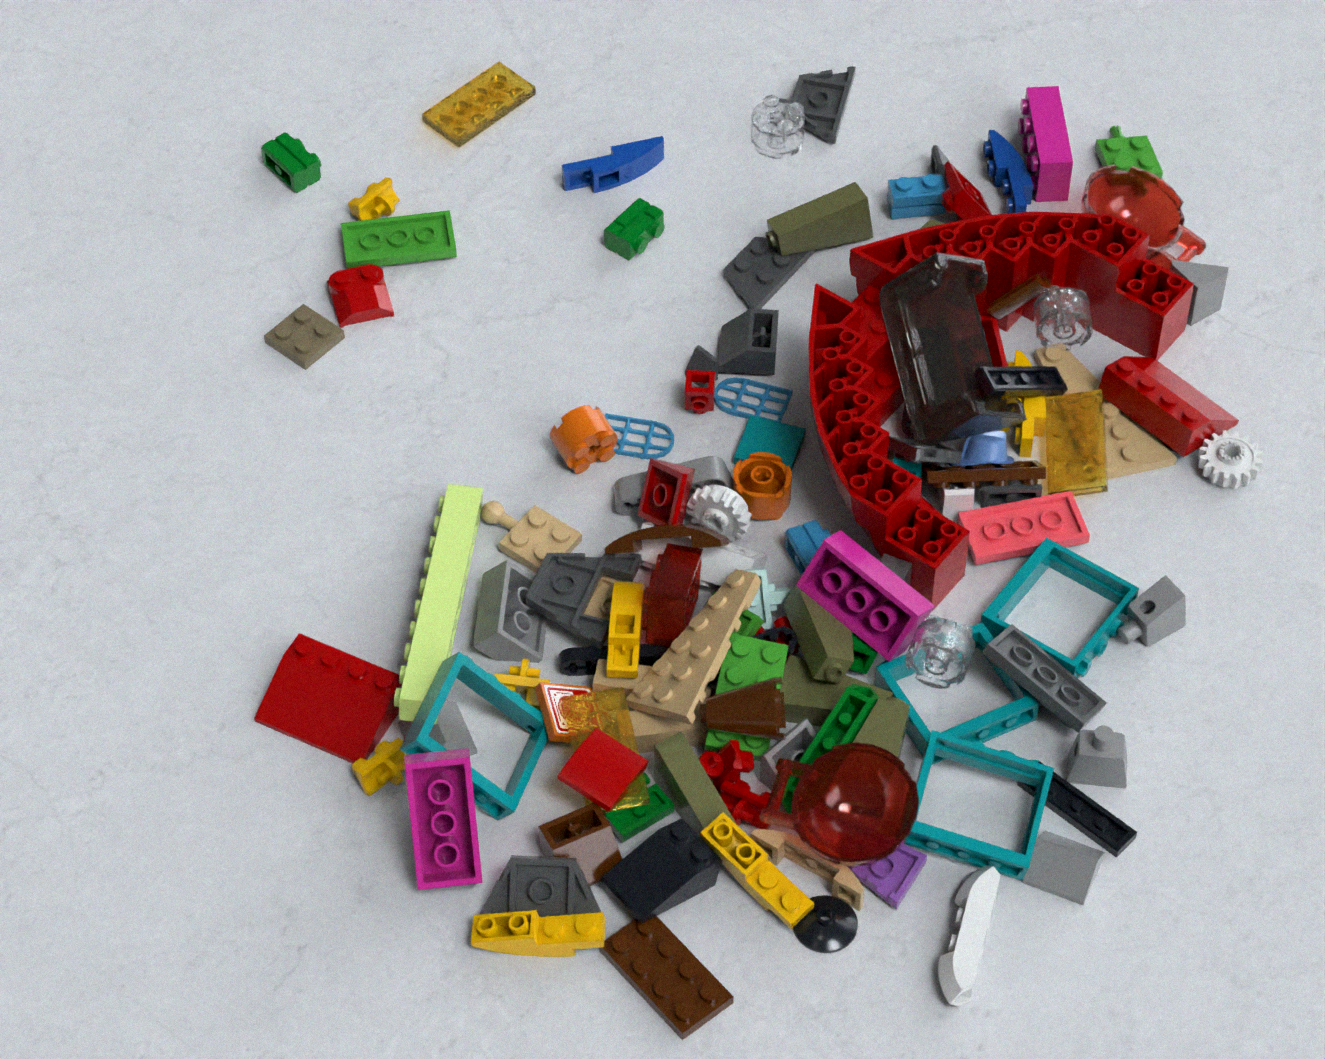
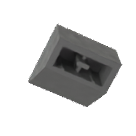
[718,308,779,375]

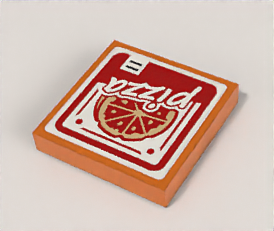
[535,682,605,744]

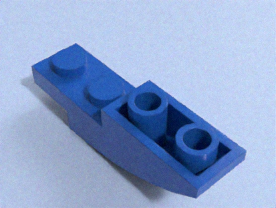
[983,130,1033,214]
[562,136,664,193]

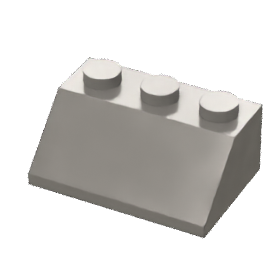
[473,560,547,663]

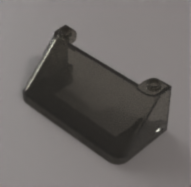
[879,253,1027,445]

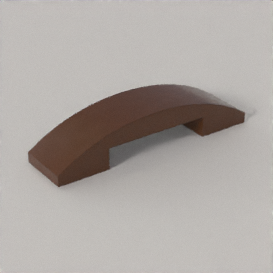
[604,524,729,554]

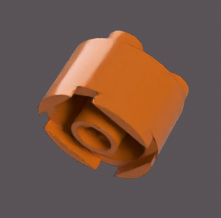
[550,405,618,474]
[733,452,792,520]

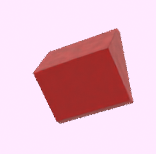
[637,458,695,526]

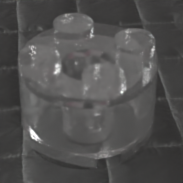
[751,95,805,159]
[1033,285,1093,351]
[905,615,975,689]

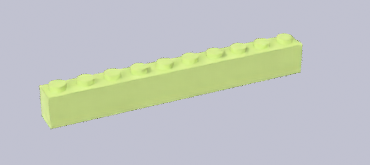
[394,484,483,724]

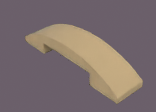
[751,829,864,911]

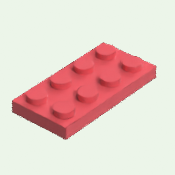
[958,491,1090,565]

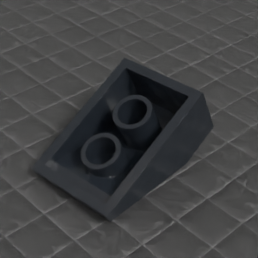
[601,818,723,924]

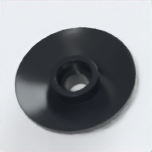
[793,895,858,953]

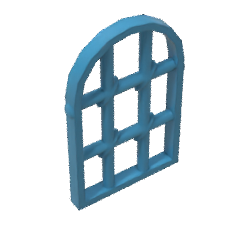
[714,377,793,422]
[605,413,674,459]

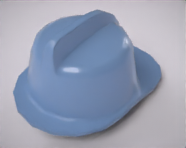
[949,429,1014,466]

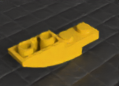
[1008,350,1046,458]
[606,582,645,678]
[700,812,814,929]
[471,910,606,957]

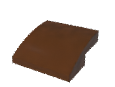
[988,273,1052,319]

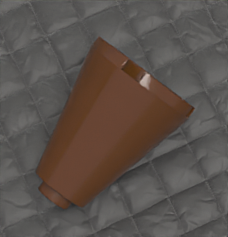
[700,677,786,740]

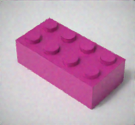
[1018,86,1073,202]
[796,530,935,662]
[404,748,483,890]

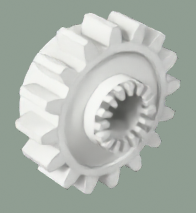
[1198,430,1263,489]
[687,485,752,541]

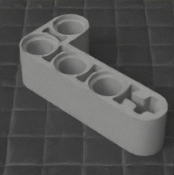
[614,456,733,516]

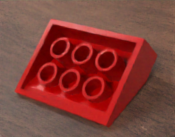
[1097,356,1239,457]
[254,633,402,764]

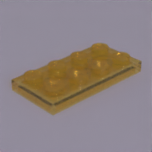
[422,62,536,147]
[1045,389,1108,496]
[562,687,650,813]

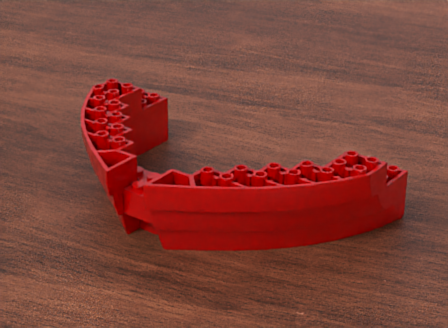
[808,212,1194,611]

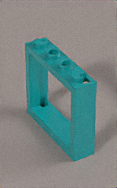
[980,537,1139,678]
[874,622,1039,765]
[400,652,548,821]
[899,730,1054,881]

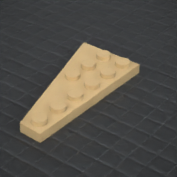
[1034,344,1177,483]
[625,569,762,724]

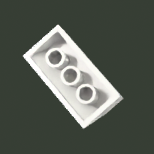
[634,522,769,587]

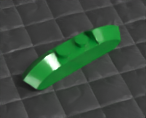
[779,684,879,815]

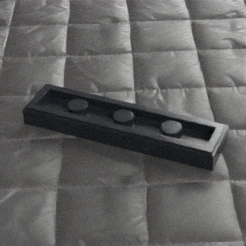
[974,366,1068,397]
[1017,761,1137,858]

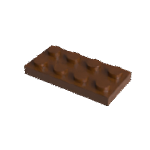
[921,460,1046,488]
[599,916,734,1040]

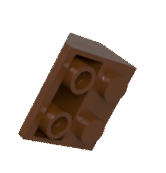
[538,803,622,886]

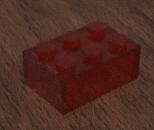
[641,543,703,647]

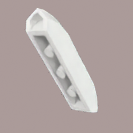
[938,865,1001,1007]

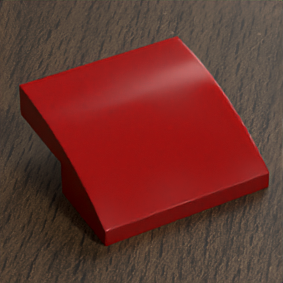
[557,728,648,812]

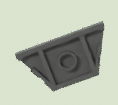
[788,66,856,144]
[724,237,815,309]
[888,436,962,467]
[480,855,601,917]

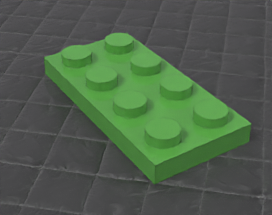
[341,210,457,269]
[704,633,789,761]

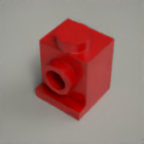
[685,370,715,414]

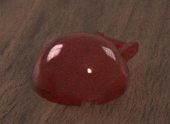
[1081,164,1206,270]
[759,742,919,867]

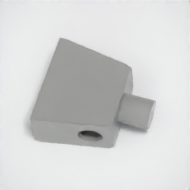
[1117,575,1186,646]
[1066,725,1127,788]

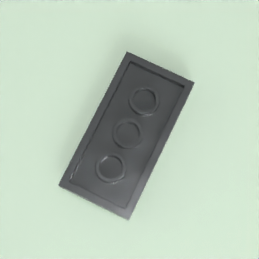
[981,624,1107,733]

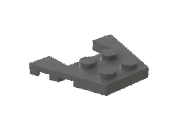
[525,553,642,649]

